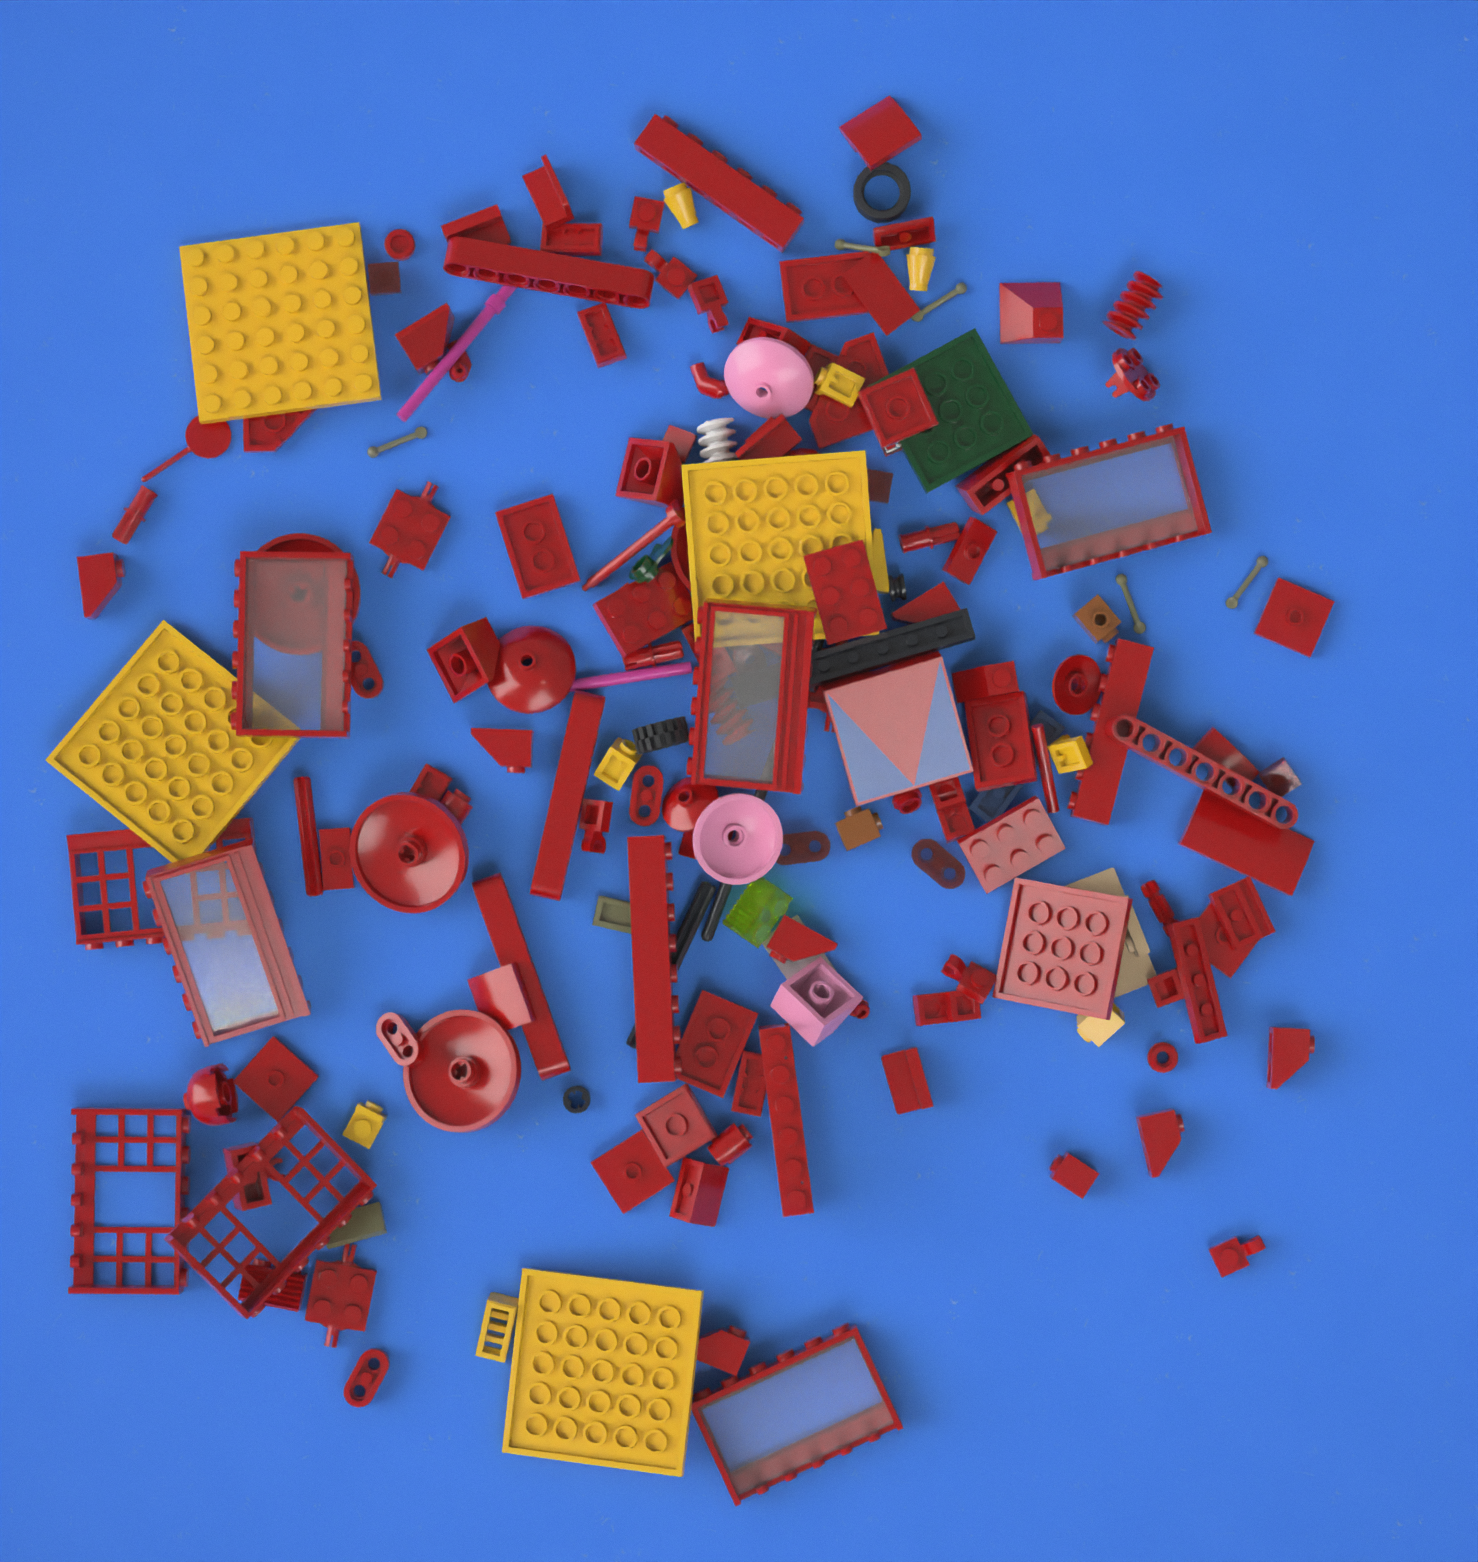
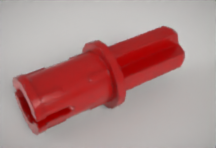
[112,485,158,544]
[899,522,960,554]
[622,640,684,671]

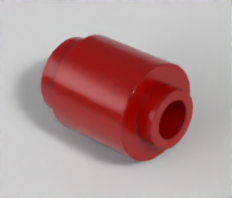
[440,788,473,825]
[707,1123,754,1167]

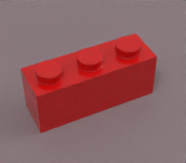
[955,434,1051,515]

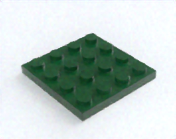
[868,328,1034,494]

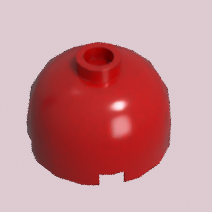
[183,1063,239,1126]

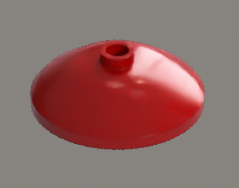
[487,626,576,714]

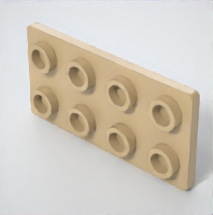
[1065,868,1156,998]

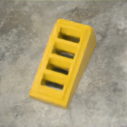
[872,528,889,594]
[475,1292,519,1363]

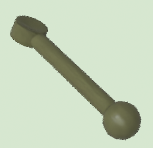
[835,239,891,257]
[912,282,967,322]
[367,427,427,458]
[1225,556,1269,609]
[1115,573,1146,634]

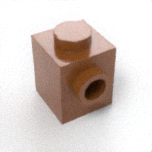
[1072,594,1121,644]
[834,806,884,851]

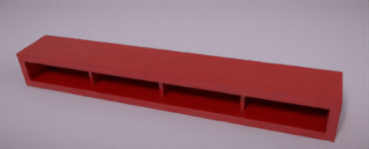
[627,835,682,1083]

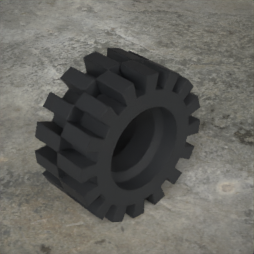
[632,716,689,754]

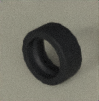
[853,162,911,223]

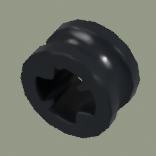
[888,573,907,602]
[563,1085,591,1114]

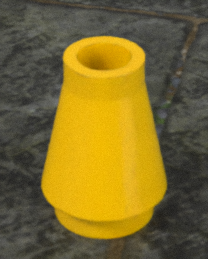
[663,182,699,229]
[906,247,936,291]

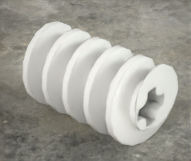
[697,418,737,463]

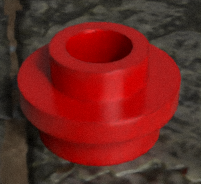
[892,788,922,814]
[1147,1042,1178,1073]

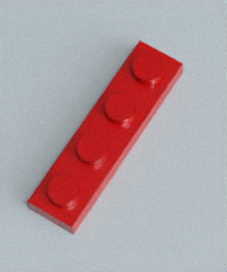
[1167,917,1228,1044]

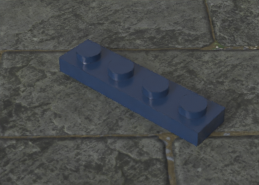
[968,710,1065,823]

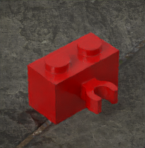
[223,1142,285,1211]

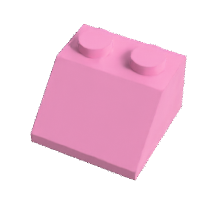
[770,956,863,1047]

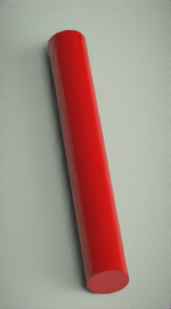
[1031,724,1060,813]

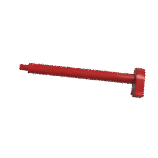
[582,498,686,591]

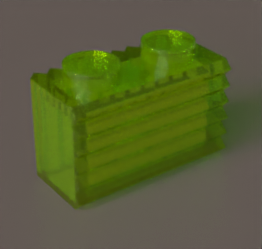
[723,877,793,948]

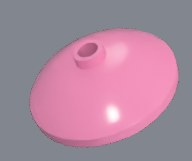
[724,337,814,419]
[693,793,783,885]

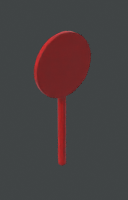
[141,415,231,482]

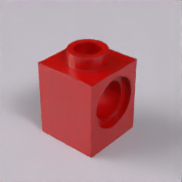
[1049,1152,1099,1199]

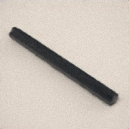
[626,881,716,1049]

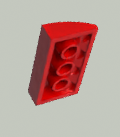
[1178,790,1314,896]

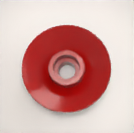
[1052,654,1101,715]
[662,777,719,832]

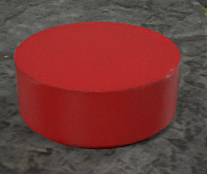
[384,229,416,261]

